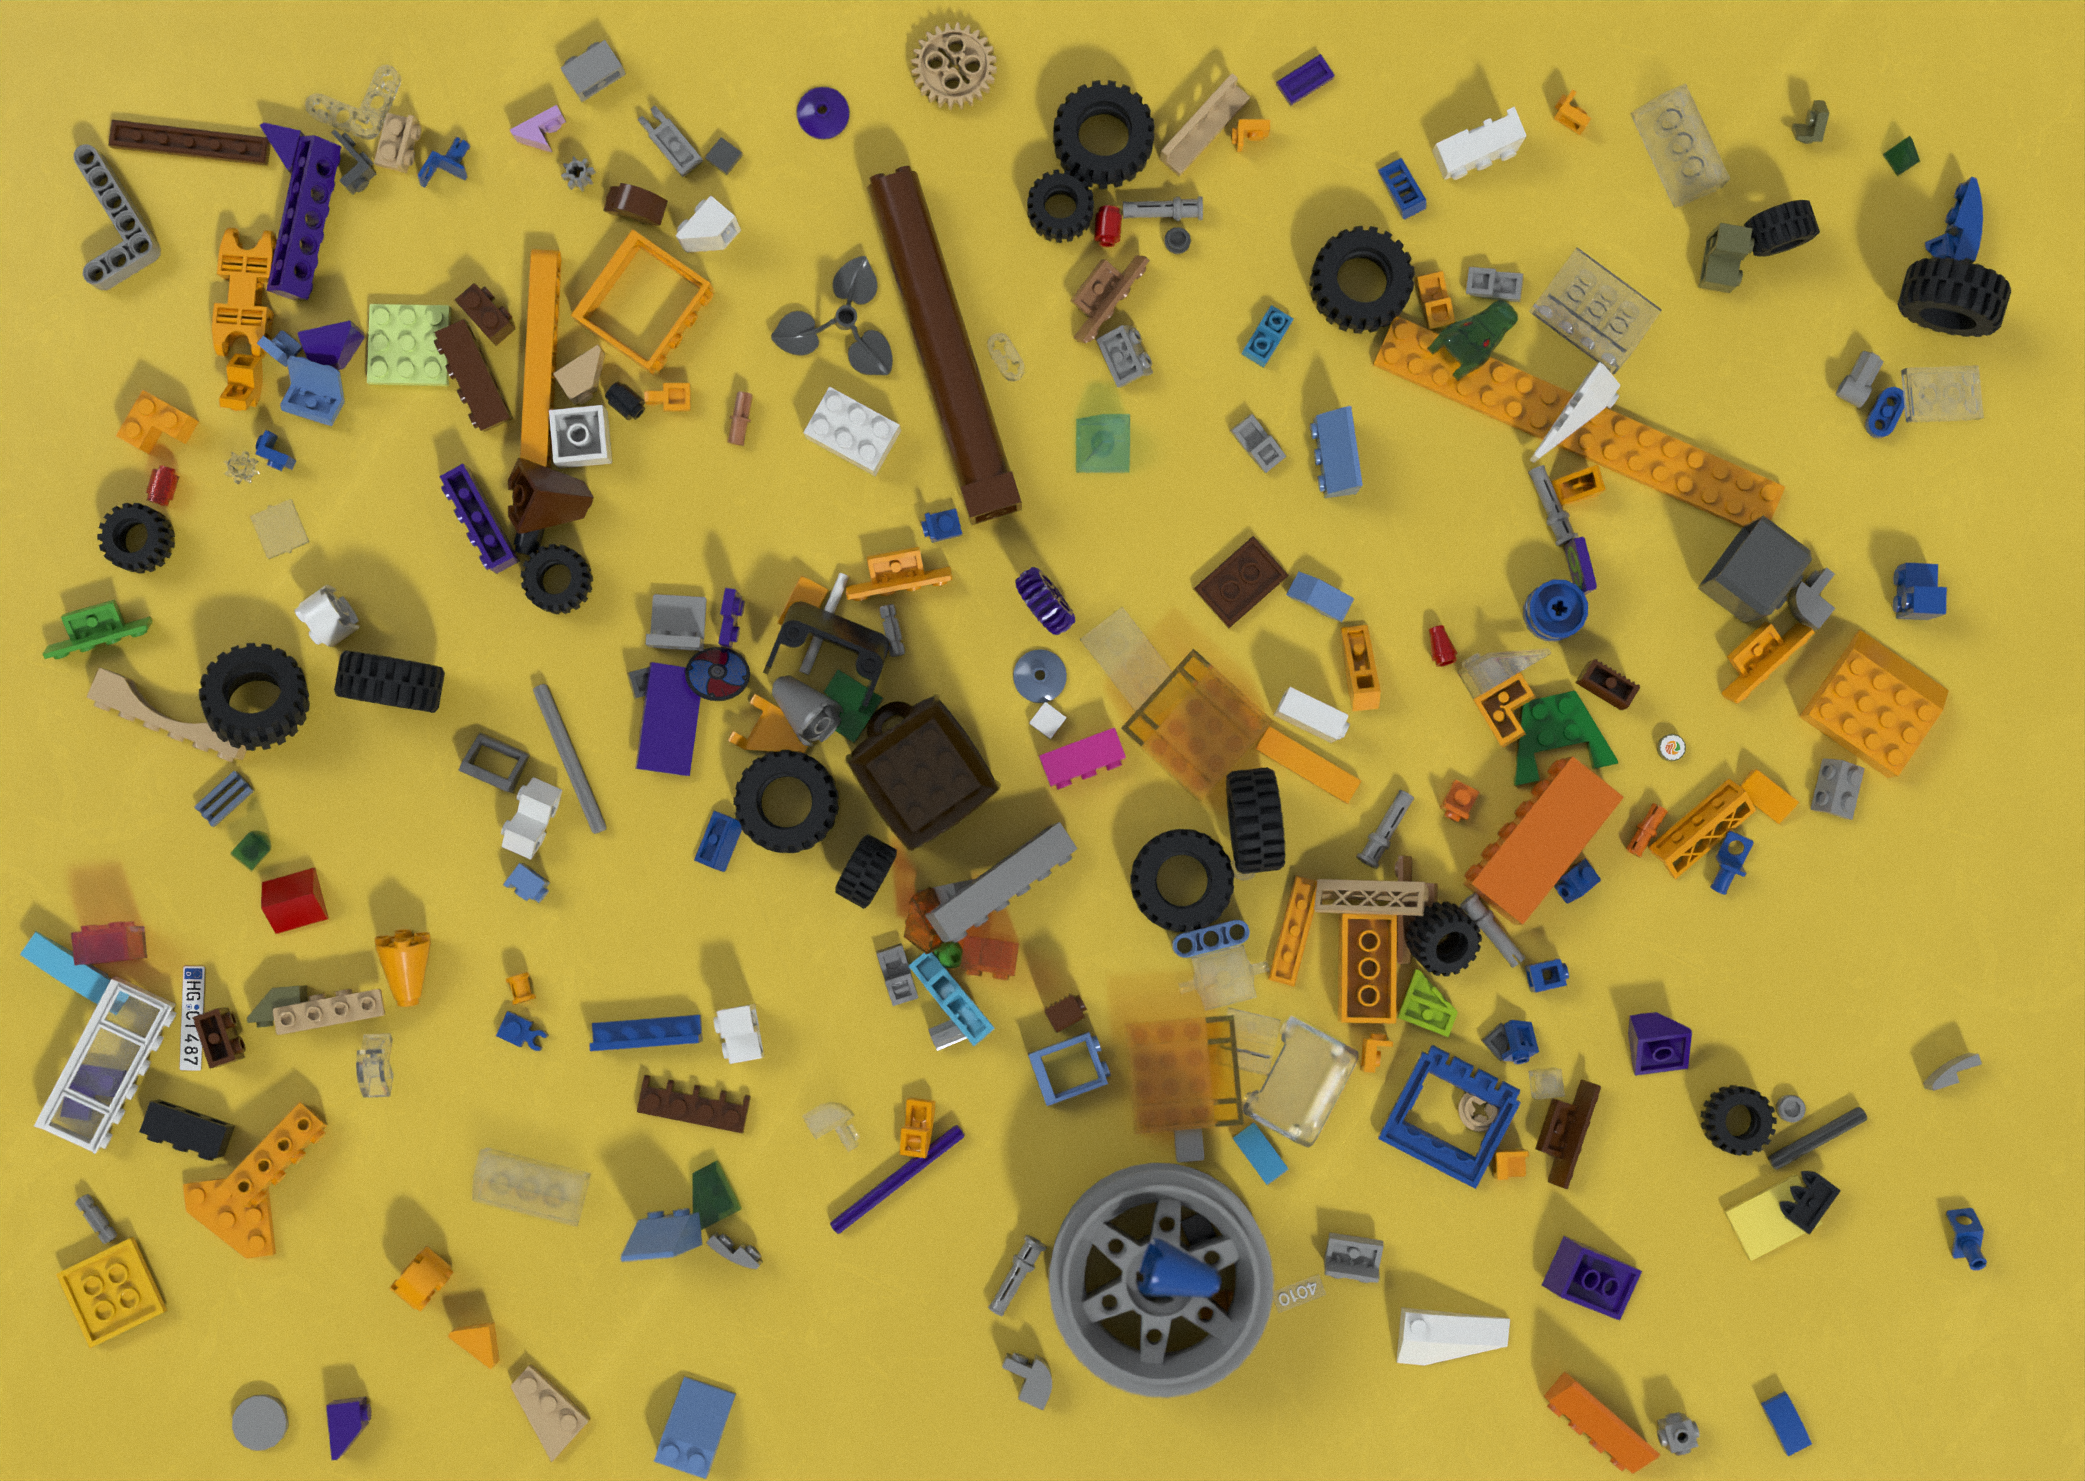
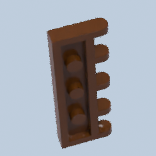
[637,1075,751,1134]

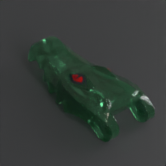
[1427,300,1518,381]

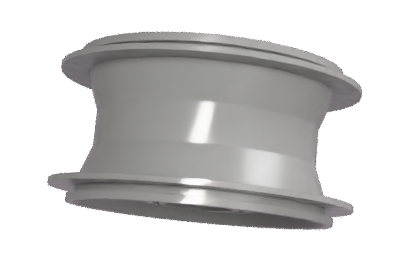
[1049,1163,1274,1397]

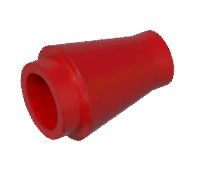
[1429,625,1458,667]

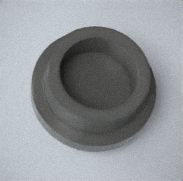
[1164,227,1191,254]

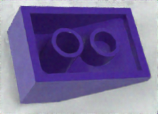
[1542,1236,1642,1321]

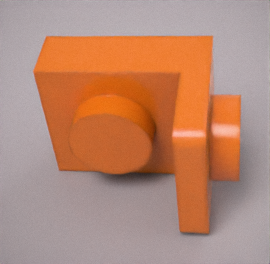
[1440,780,1480,822]

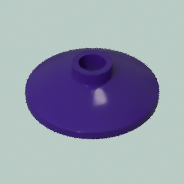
[797,87,850,139]

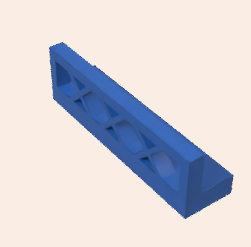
[589,1015,703,1051]

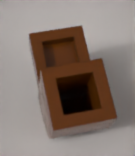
[603,183,668,226]

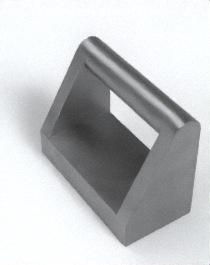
[458,732,530,793]

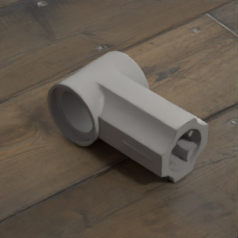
[1836,351,1884,408]
[928,1020,967,1051]

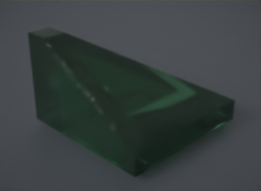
[1883,136,1920,176]

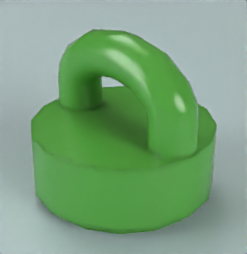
[934,941,963,968]

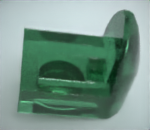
[230,830,272,872]

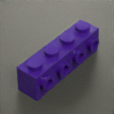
[439,464,520,574]

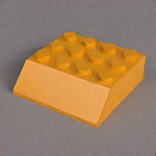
[1799,630,1949,778]

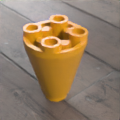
[374,929,431,1007]

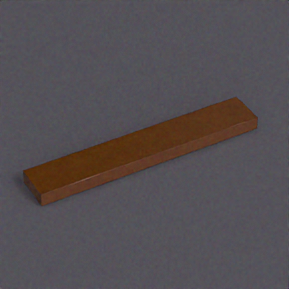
[108,120,271,166]

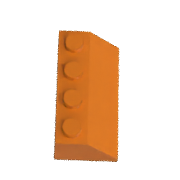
[1544,1371,1660,1474]

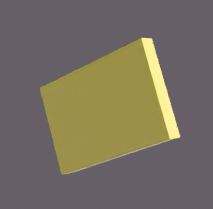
[1724,1174,1823,1261]

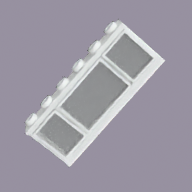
[34,976,177,1154]

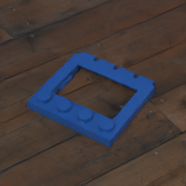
[1378,1045,1521,1189]

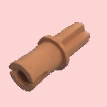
[727,391,753,446]

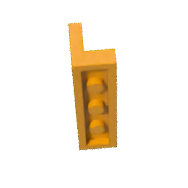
[1648,779,1756,879]

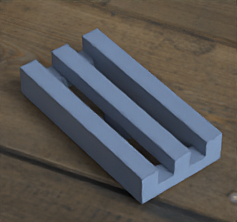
[194,771,255,827]

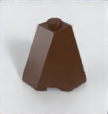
[508,458,594,534]

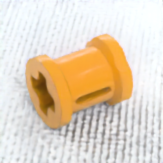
[505,972,536,1005]

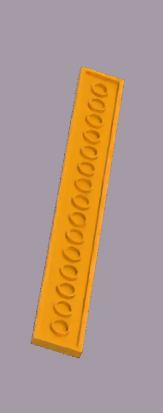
[1373,317,1785,528]

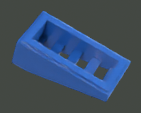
[1378,158,1426,220]

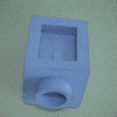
[257,330,302,367]

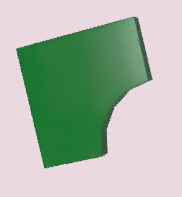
[824,669,884,743]

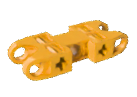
[212,228,277,359]

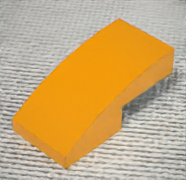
[1415,271,1456,329]
[900,1097,936,1158]

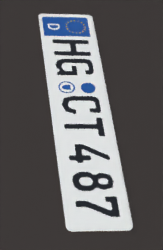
[180,966,205,1071]

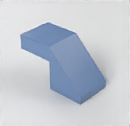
[1286,572,1354,622]

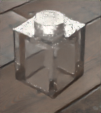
[1528,1067,1565,1100]

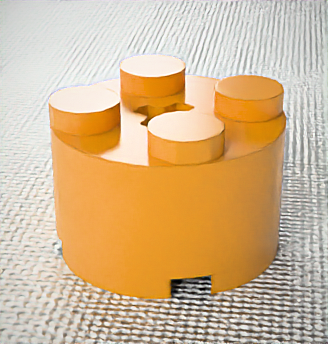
[389,1245,454,1311]

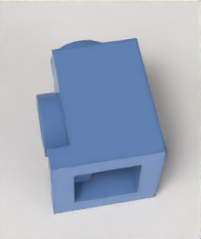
[503,863,550,903]

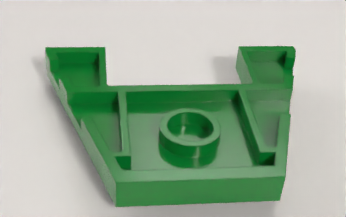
[1514,691,1618,786]

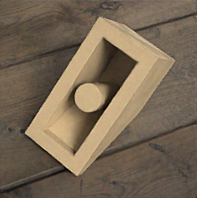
[553,345,605,405]

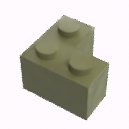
[1698,223,1754,293]

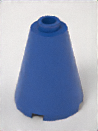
[1138,1237,1221,1297]

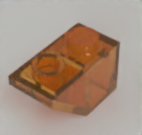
[904,886,944,954]

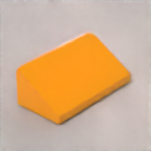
[777,576,829,626]
[1740,769,1799,824]

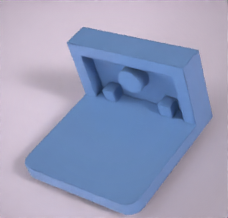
[280,356,345,426]

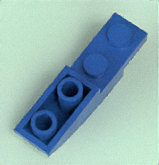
[1945,177,1983,263]

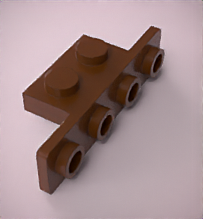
[1535,1080,1601,1189]

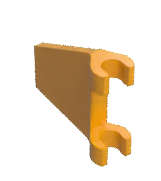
[728,694,808,753]

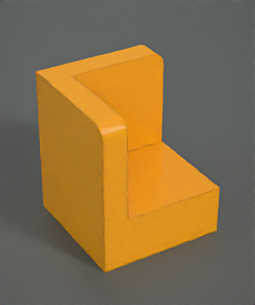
[1492,1149,1529,1180]

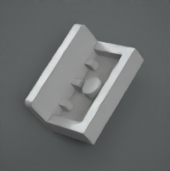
[1811,758,1865,820]
[1324,1232,1384,1283]

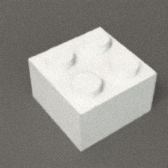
[549,405,612,469]

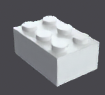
[803,386,901,477]

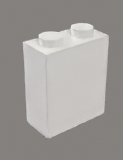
[1274,687,1350,743]

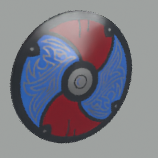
[685,647,750,701]

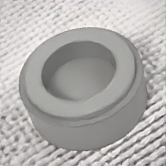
[1776,1095,1806,1123]

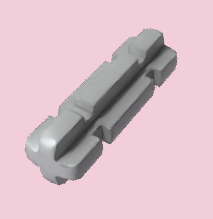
[880,604,906,657]
[75,1194,117,1244]

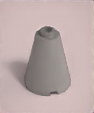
[772,675,843,747]

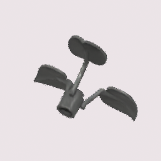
[771,256,893,375]

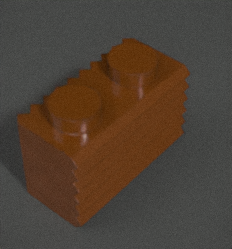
[1575,659,1640,710]
[1044,993,1087,1033]

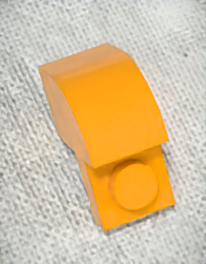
[219,353,263,411]

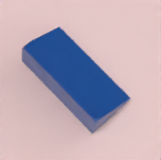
[694,811,742,872]

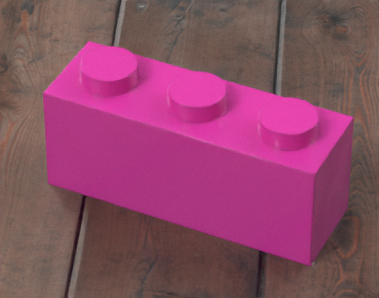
[1039,727,1126,790]

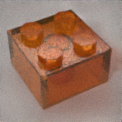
[960,935,1020,980]

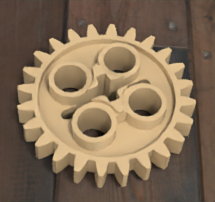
[911,23,997,110]

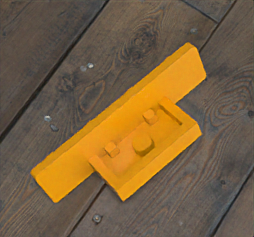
[846,547,953,601]
[1721,621,1815,704]

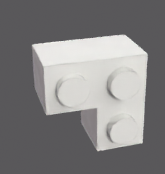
[714,1004,764,1064]

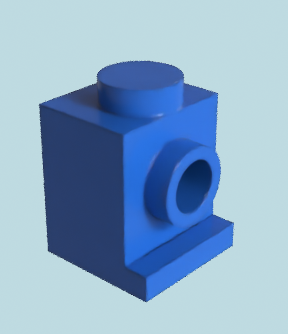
[1524,959,1569,993]

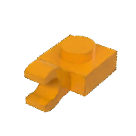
[644,383,691,411]

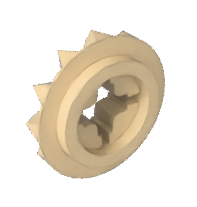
[1458,1092,1500,1132]

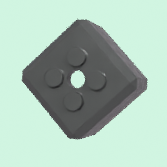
[1698,515,1812,623]

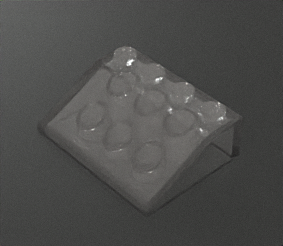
[1529,247,1662,375]

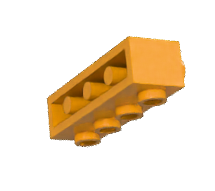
[221,1102,328,1207]

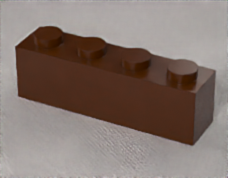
[434,319,513,432]

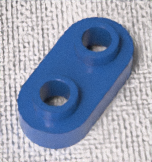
[1865,387,1907,438]

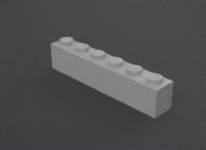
[925,822,1077,943]

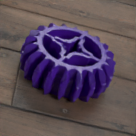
[1015,567,1075,635]

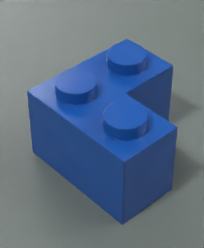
[1893,563,1947,620]

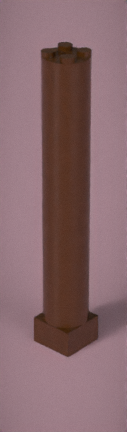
[867,166,1022,526]

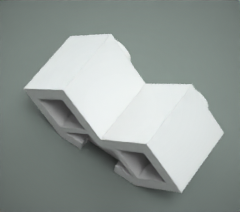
[501,777,562,860]

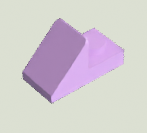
[510,105,566,152]

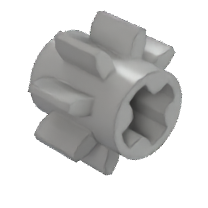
[561,156,596,192]

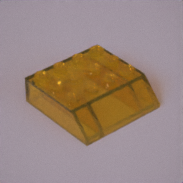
[1121,648,1273,802]
[1124,1015,1244,1134]

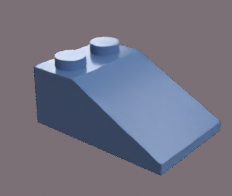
[621,1208,702,1262]
[654,1376,736,1479]

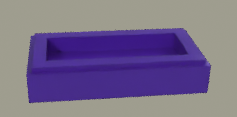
[1276,54,1335,106]

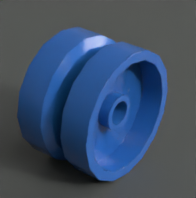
[1523,580,1588,642]

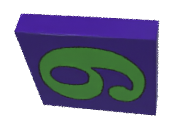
[1563,537,1597,595]

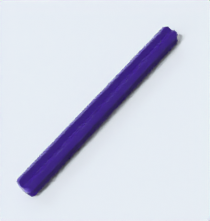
[830,1125,965,1234]

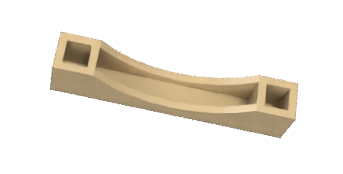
[87,668,247,762]

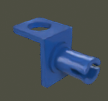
[418,137,470,188]
[1710,831,1754,895]
[1946,1208,1987,1271]

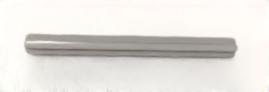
[533,684,606,834]

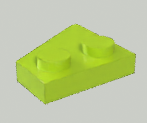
[1397,969,1458,1037]

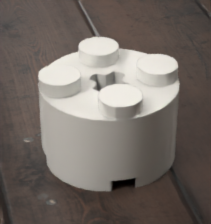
[295,585,359,647]

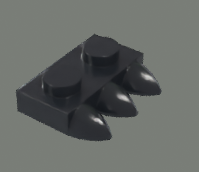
[1779,1171,1841,1235]

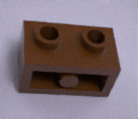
[455,282,516,346]
[192,1007,246,1069]

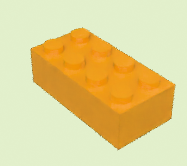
[1338,913,1397,1024]

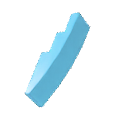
[20,931,130,1015]
[909,949,995,1046]

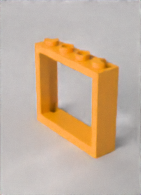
[571,229,714,375]

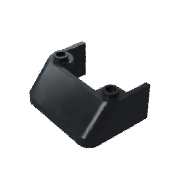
[763,601,889,713]

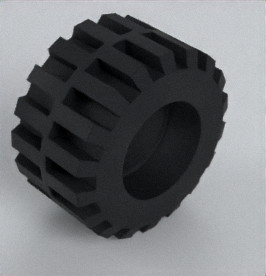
[1027,169,1094,243]
[1744,200,1820,257]
[97,503,175,573]
[520,544,593,614]
[835,834,897,909]
[1406,901,1482,977]
[1700,1085,1777,1156]

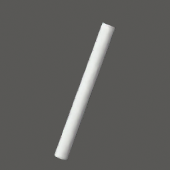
[799,573,849,675]

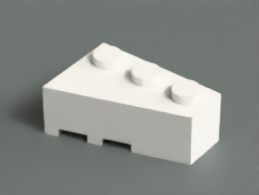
[1432,107,1527,180]

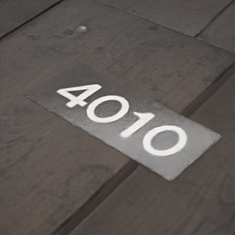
[1273,1274,1327,1313]

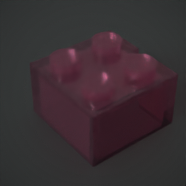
[71,921,147,965]

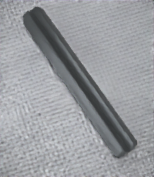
[1768,1107,1867,1169]

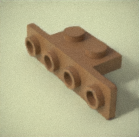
[1070,255,1149,344]
[1395,856,1438,964]

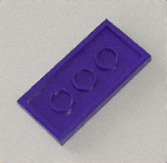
[635,662,701,776]

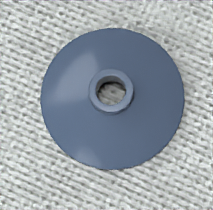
[1013,650,1067,703]

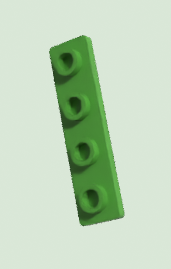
[43,599,152,659]

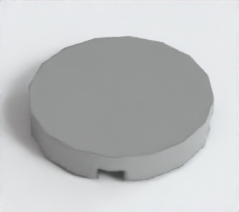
[232,1394,289,1450]

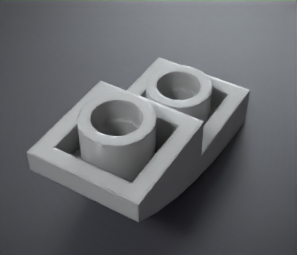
[706,1232,762,1269]

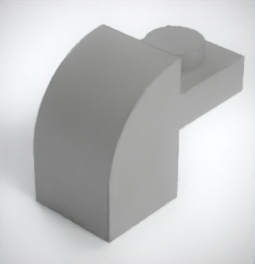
[1788,567,1835,631]
[1002,1352,1052,1410]

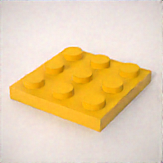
[56,1237,168,1348]

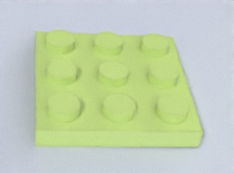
[367,304,451,386]

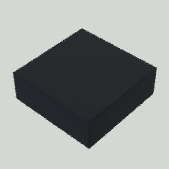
[1180,1213,1216,1246]

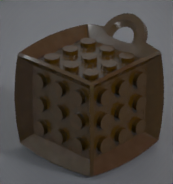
[845,694,1001,851]

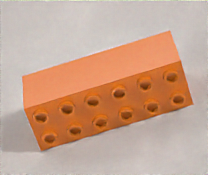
[1463,756,1624,925]

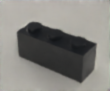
[139,1099,235,1161]

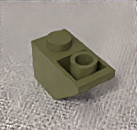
[247,985,308,1028]

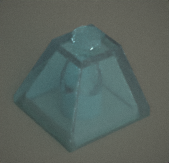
[1076,414,1130,473]

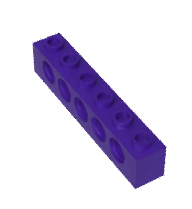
[266,135,341,300]

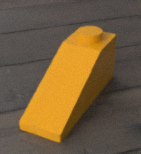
[1341,625,1381,712]

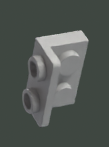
[1096,325,1153,388]

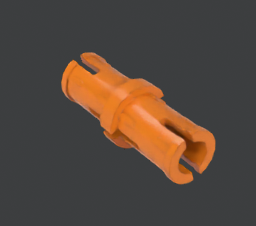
[1626,803,1668,858]

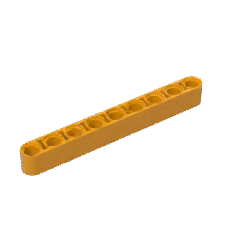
[520,249,561,469]

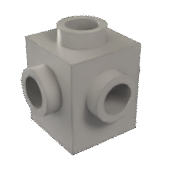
[1657,1412,1700,1455]

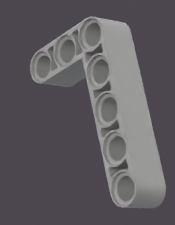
[73,144,161,290]

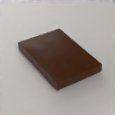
[1193,536,1289,629]

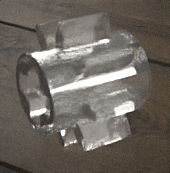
[223,451,259,484]

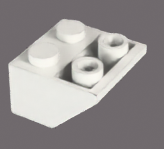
[675,196,741,252]

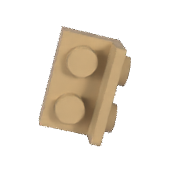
[374,113,421,173]

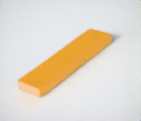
[1255,726,1361,804]
[1268,875,1317,986]

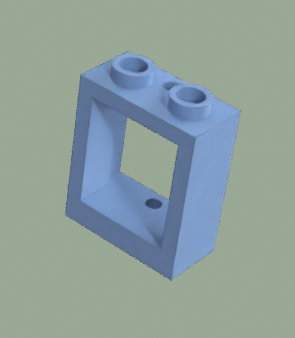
[1028,1031,1111,1106]

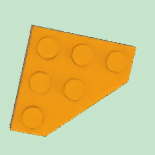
[183,1178,276,1258]

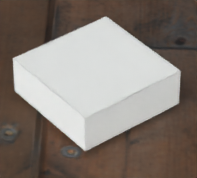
[1029,702,1066,740]

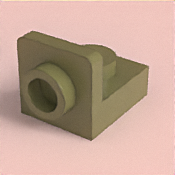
[1792,100,1829,144]

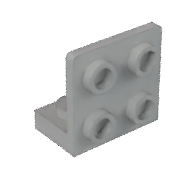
[645,594,707,651]

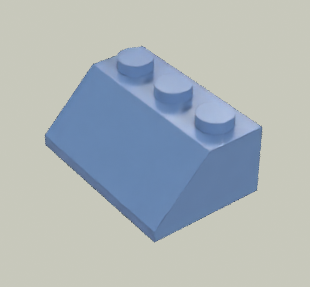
[1310,406,1363,498]

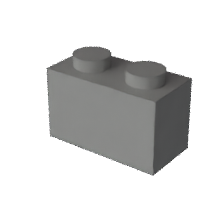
[560,40,626,102]

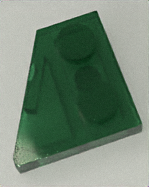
[692,1160,742,1230]

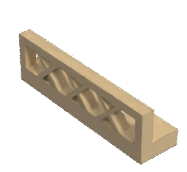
[1160,73,1250,177]
[1314,879,1429,916]

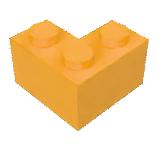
[116,390,199,455]
[1473,672,1536,748]

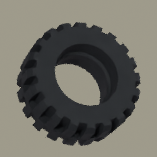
[1053,80,1155,189]
[1310,226,1415,334]
[1897,257,2011,337]
[199,643,310,751]
[334,651,445,713]
[734,750,839,853]
[1226,767,1285,874]
[1130,829,1235,932]

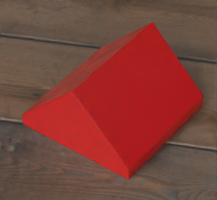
[261,868,329,934]

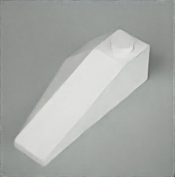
[1530,362,1621,463]
[1396,1307,1510,1365]

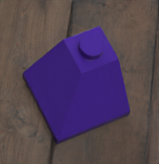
[298,320,365,370]
[1628,1012,1692,1076]

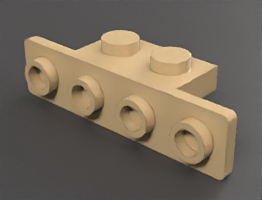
[273,989,385,1035]

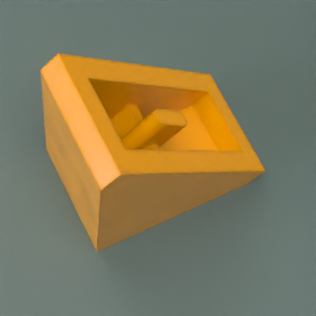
[1552,465,1606,506]
[447,1322,500,1369]

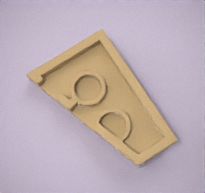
[510,1364,590,1462]

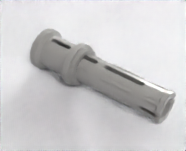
[1123,196,1203,221]
[1528,465,1579,546]
[1356,790,1415,869]
[1459,893,1525,968]
[988,1235,1047,1316]

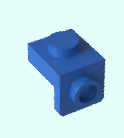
[255,430,296,471]
[1554,858,1601,904]

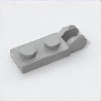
[637,106,703,177]

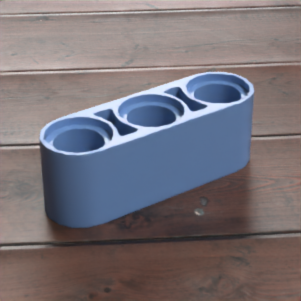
[1172,920,1250,958]

